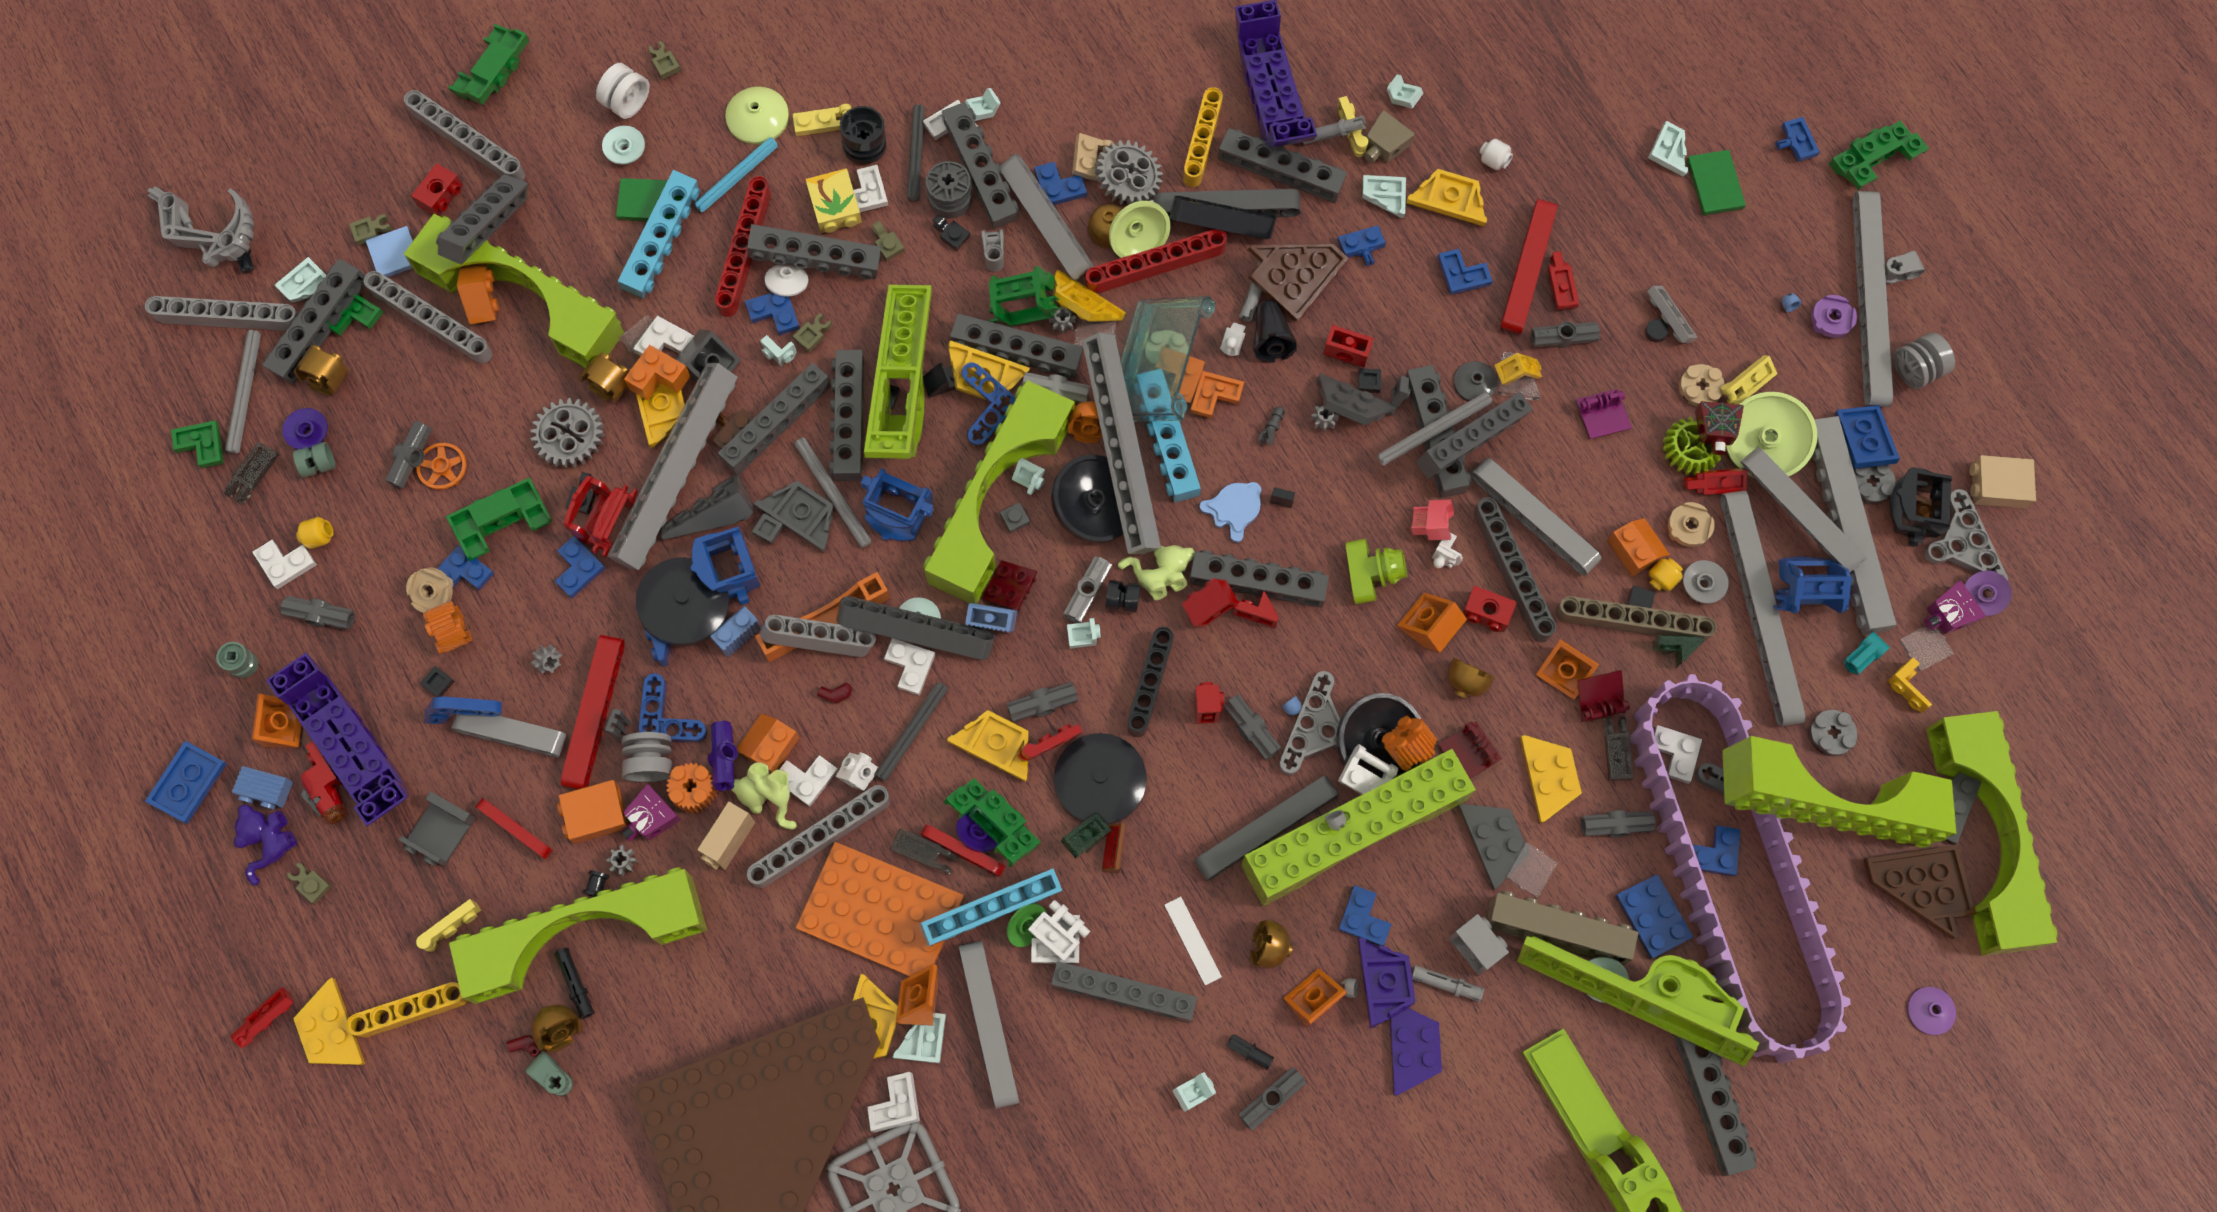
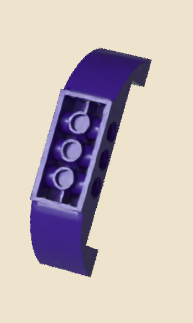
[1235,0,1317,148]
[266,653,409,826]

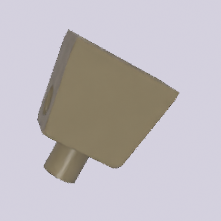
[1364,110,1415,163]

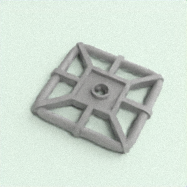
[826,1121,961,1212]

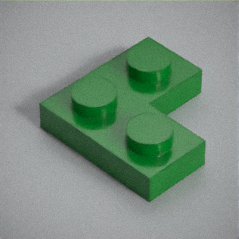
[326,294,384,336]
[171,420,224,468]

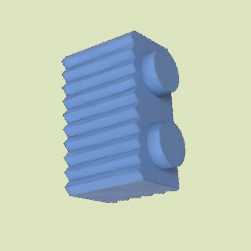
[965,603,1017,633]
[710,606,761,657]
[232,766,293,810]

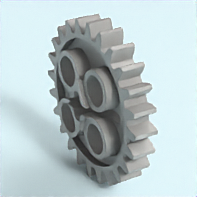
[1094,140,1163,205]
[530,398,605,469]

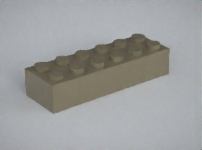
[1485,891,1639,965]

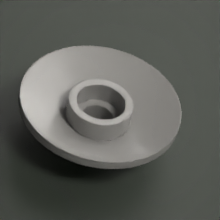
[1683,560,1728,604]

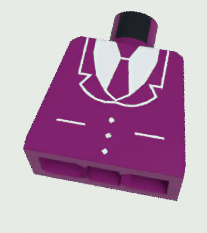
[1924,580,1986,634]
[620,784,681,842]

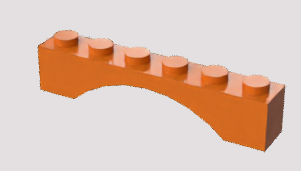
[755,572,890,663]

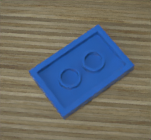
[1834,405,1900,468]
[145,741,227,824]
[1615,874,1693,959]

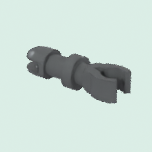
[1258,406,1285,446]

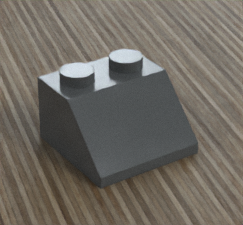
[675,329,741,382]

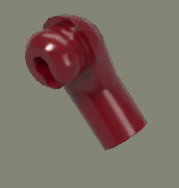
[817,683,852,704]
[507,1035,543,1057]

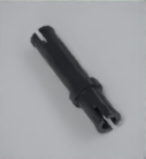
[554,948,595,1019]

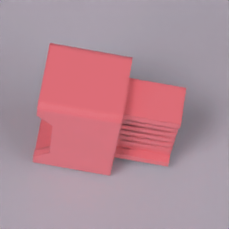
[1411,499,1454,540]

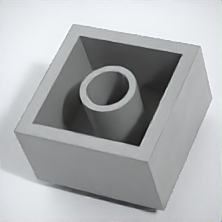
[1448,914,1509,976]

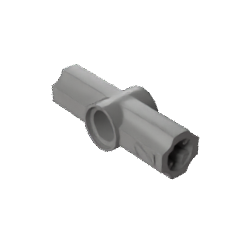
[1022,372,1090,404]
[1063,556,1112,623]

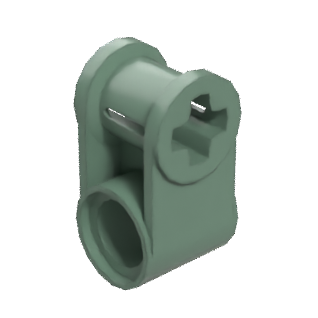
[525,1052,573,1096]

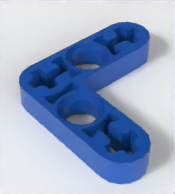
[961,362,1016,445]
[639,673,707,743]
[424,697,502,724]

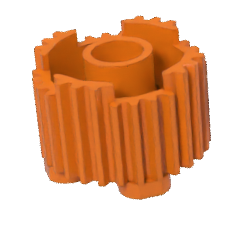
[423,601,472,654]
[1382,716,1438,771]
[666,763,718,814]

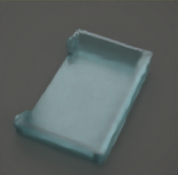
[1121,296,1216,422]

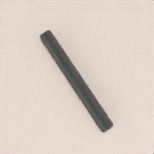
[907,104,925,201]
[875,682,948,781]

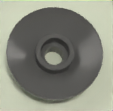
[1454,361,1498,401]

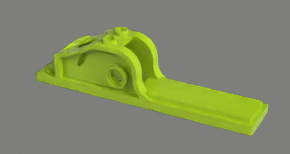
[864,285,932,459]
[1517,936,1759,1067]
[1522,1028,1684,1212]

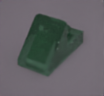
[1652,635,1704,668]
[1061,813,1111,859]

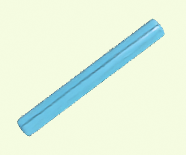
[694,137,778,212]

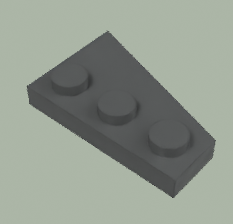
[1945,772,1981,845]

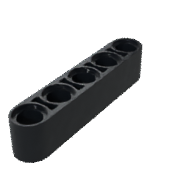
[1170,196,1277,239]
[1127,627,1173,737]

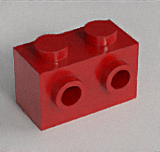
[1182,578,1239,627]
[1194,682,1224,724]

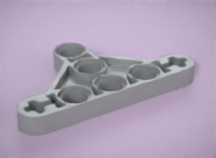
[1924,489,2008,591]
[1279,671,1340,776]

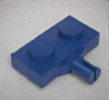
[1775,117,1820,162]
[1337,225,1386,266]

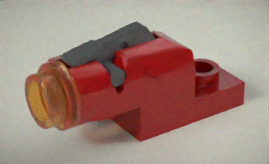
[301,741,346,824]

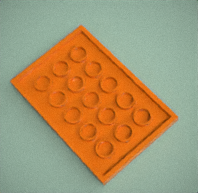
[796,842,964,977]

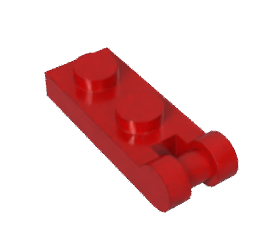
[1018,724,1082,762]

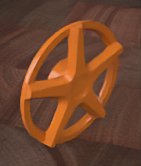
[416,443,467,490]

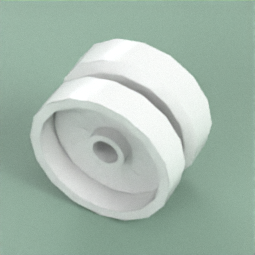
[596,63,650,119]

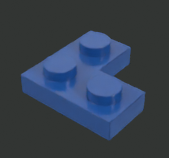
[1034,162,1087,205]
[1437,249,1493,295]
[745,293,800,336]
[555,536,606,599]
[437,545,495,591]
[1692,826,1740,876]
[1338,885,1391,946]

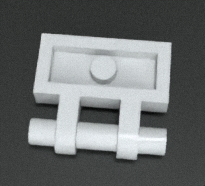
[1028,900,1091,962]

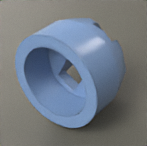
[1782,293,1802,312]
[1281,696,1301,715]

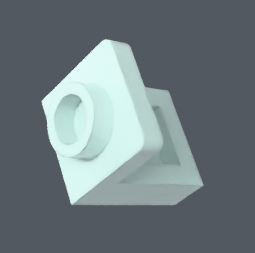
[1387,75,1423,109]
[965,88,1000,121]
[760,335,797,366]
[1012,458,1045,495]
[1067,618,1101,649]
[1172,1072,1216,1112]

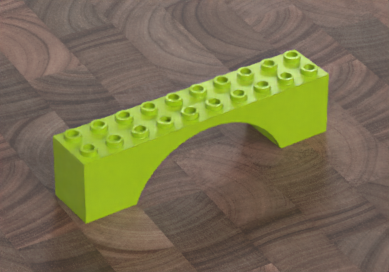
[403,214,624,368]
[923,380,1075,604]
[1926,711,2057,956]
[1723,736,1957,848]
[1241,749,1476,907]
[449,868,707,1004]

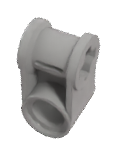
[981,229,1004,272]
[1885,251,1926,284]

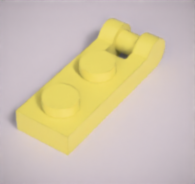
[1337,96,1368,157]
[793,104,851,136]
[1721,355,1777,404]
[416,899,481,952]

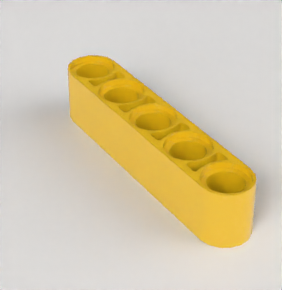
[1183,87,1223,187]
[346,982,467,1038]

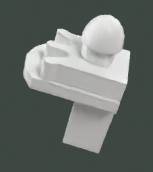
[1220,322,1246,356]
[1432,533,1463,569]

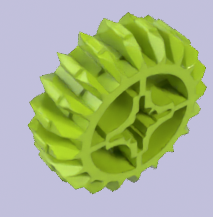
[1662,417,1721,476]

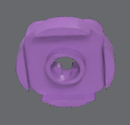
[1811,295,1857,338]

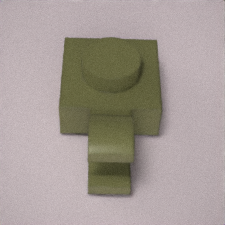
[872,221,905,262]

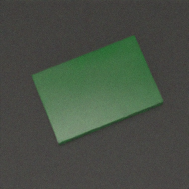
[1687,150,1746,216]
[616,178,684,221]

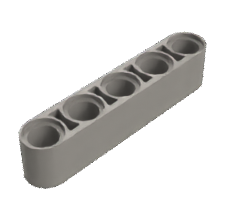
[760,615,876,657]
[451,714,567,757]

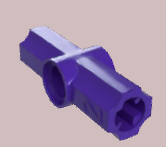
[707,720,738,791]

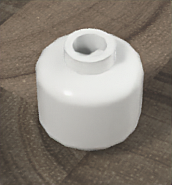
[1480,139,1513,171]

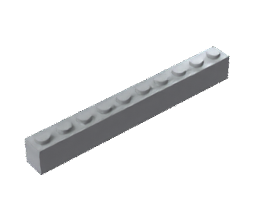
[1082,332,1161,555]
[607,363,738,570]
[1811,416,1896,635]

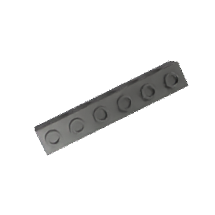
[942,102,1019,230]
[1218,128,1347,203]
[436,174,528,265]
[747,224,881,280]
[263,258,365,385]
[950,313,1083,379]
[830,350,864,481]
[718,363,831,475]
[1405,365,1471,498]
[1416,392,1533,480]
[1190,550,1329,608]
[1051,961,1197,1023]
[1673,1034,1757,1176]

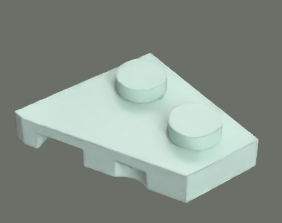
[1362,175,1406,218]
[275,257,326,303]
[893,1013,946,1064]

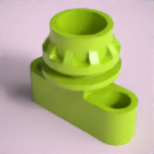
[1346,538,1407,605]

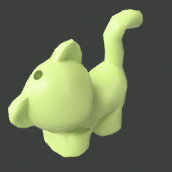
[1118,545,1195,600]
[731,763,797,830]

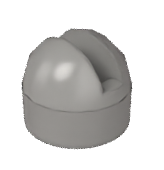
[1325,810,1346,831]
[1340,978,1358,998]

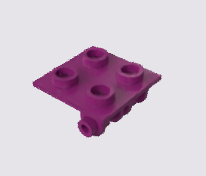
[1576,389,1632,439]

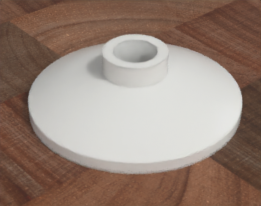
[765,264,808,297]

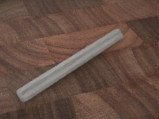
[226,330,261,454]
[1377,392,1492,465]
[795,437,871,548]

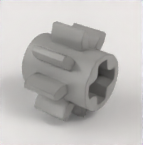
[1049,306,1076,334]
[1311,405,1339,432]
[531,644,562,674]
[606,845,638,876]

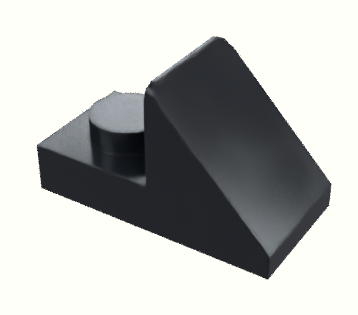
[923,363,956,398]

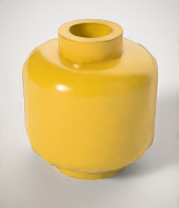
[296,517,333,549]
[1648,558,1683,591]

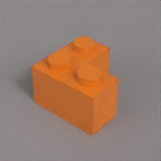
[457,263,500,325]
[624,344,691,400]

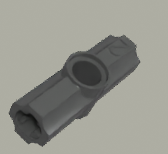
[1531,321,1600,348]
[385,421,432,489]
[281,596,355,630]
[1007,682,1078,723]
[1223,694,1281,761]
[1581,810,1656,838]
[1238,1067,1307,1131]

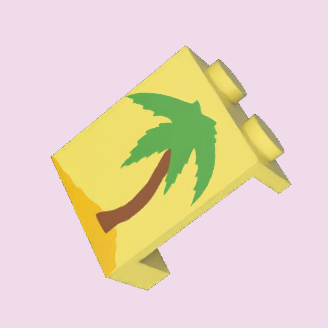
[806,168,862,233]

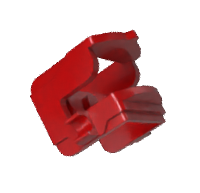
[563,475,638,558]

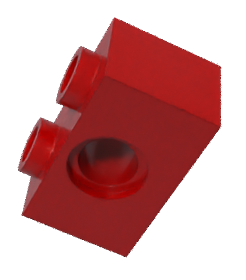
[411,163,463,216]
[1323,325,1374,368]
[1462,585,1517,632]

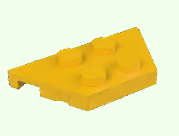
[1406,169,1487,227]
[1053,270,1126,321]
[948,340,1030,400]
[630,369,685,448]
[947,710,1029,782]
[1520,735,1582,824]
[853,974,898,1059]
[293,978,365,1065]

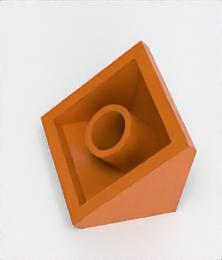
[1536,639,1599,700]
[252,694,302,748]
[896,964,938,1026]
[1283,968,1347,1027]

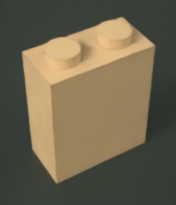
[1969,455,2036,509]
[698,802,756,870]

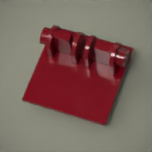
[981,560,1037,611]
[1577,670,1630,722]
[1438,721,1502,779]

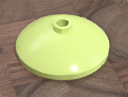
[725,87,789,144]
[1109,201,1170,258]

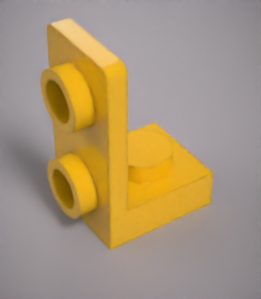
[1494,353,1542,385]
[1887,657,1932,713]

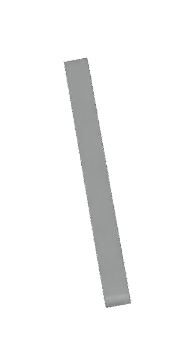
[1852,191,1893,407]
[1720,490,1805,727]

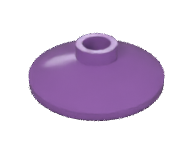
[1965,571,2012,616]
[1907,987,1956,1035]

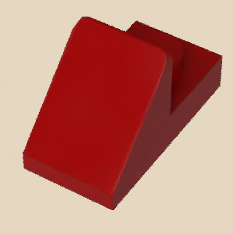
[1233,591,1279,628]

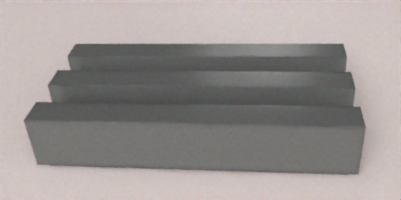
[605,709,631,743]

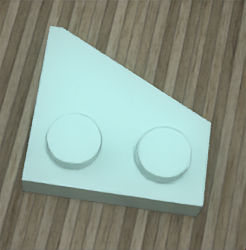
[1648,121,1688,177]

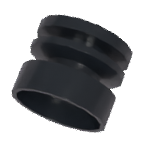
[840,106,886,164]

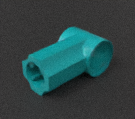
[1843,631,1890,676]

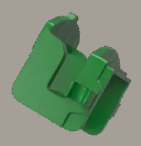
[988,266,1060,327]

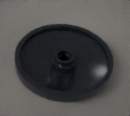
[1051,455,1124,543]
[636,557,729,647]
[1336,693,1421,779]
[1054,733,1147,826]

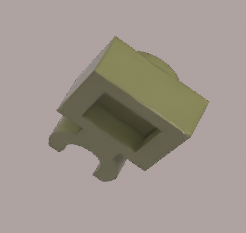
[649,41,681,80]
[349,214,392,245]
[793,313,832,353]
[287,863,332,904]

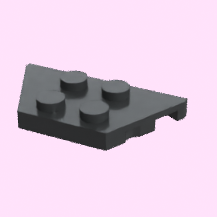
[1316,373,1397,425]
[754,481,834,553]
[1458,804,1529,890]

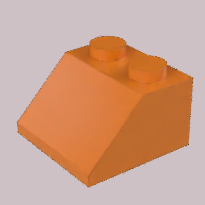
[1607,518,1670,577]
[1397,592,1467,653]
[737,713,800,774]

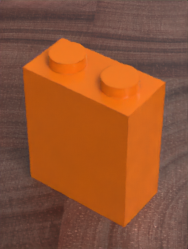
[557,780,628,844]

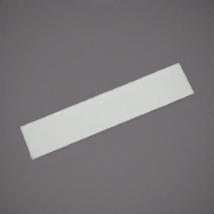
[1165,897,1222,985]

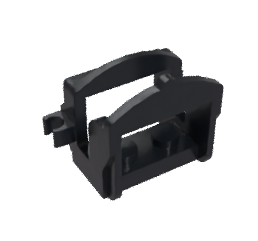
[1890,467,1952,547]

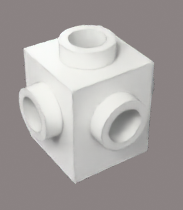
[836,752,878,791]

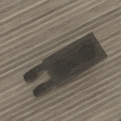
[224,442,280,504]
[1604,717,1634,781]
[890,828,959,875]

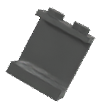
[398,791,476,867]

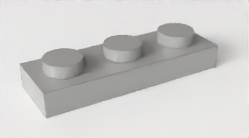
[1647,286,1698,343]

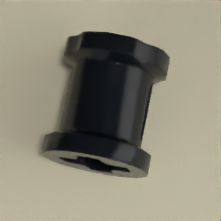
[582,870,610,897]

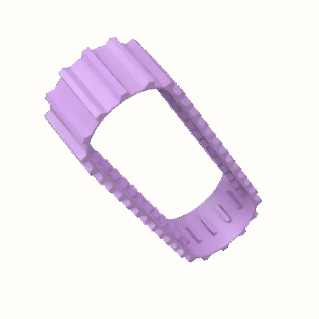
[1629,674,1851,1063]

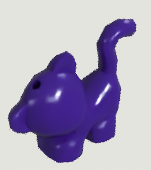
[234,805,297,886]

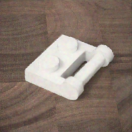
[1338,744,1398,795]

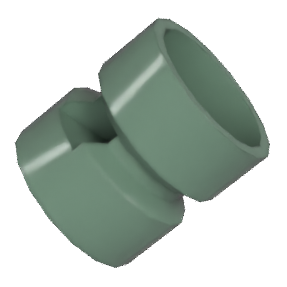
[293,442,336,478]
[216,642,259,679]

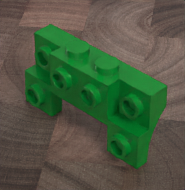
[448,24,529,105]
[1829,120,1929,190]
[446,477,552,561]
[944,778,1041,868]

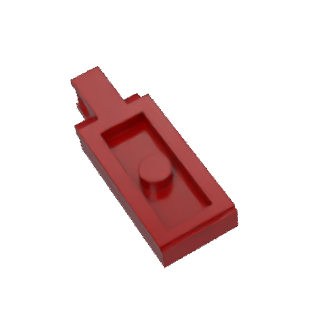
[1548,251,1579,311]
[1683,468,1748,495]
[230,987,293,1048]

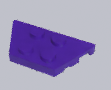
[1358,938,1416,1028]
[1390,1008,1442,1096]

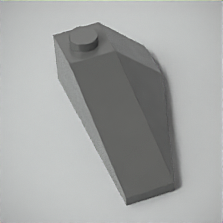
[661,474,753,540]

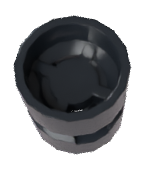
[1105,580,1141,613]

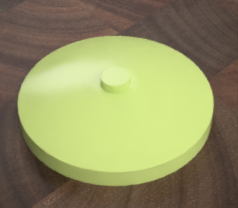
[1726,392,1817,478]

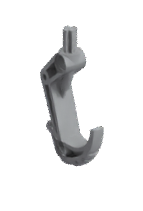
[148,186,254,267]

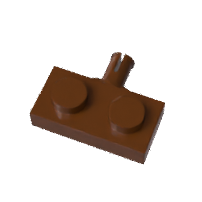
[712,408,754,449]

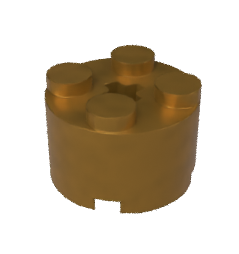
[294,345,349,396]
[579,352,629,404]

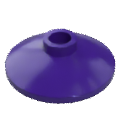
[282,408,328,450]
[956,812,998,852]

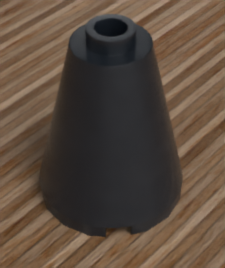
[1253,300,1297,363]

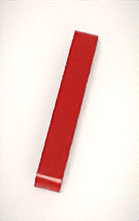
[715,176,771,317]
[1500,198,1558,334]
[1085,229,1227,294]
[561,635,625,790]

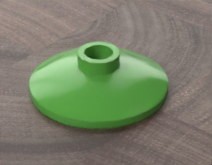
[1007,903,1047,947]

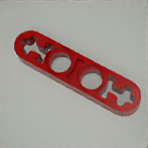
[475,797,553,860]
[920,824,1005,878]

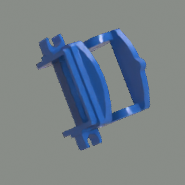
[860,468,934,542]
[690,526,761,605]
[1773,556,1852,613]

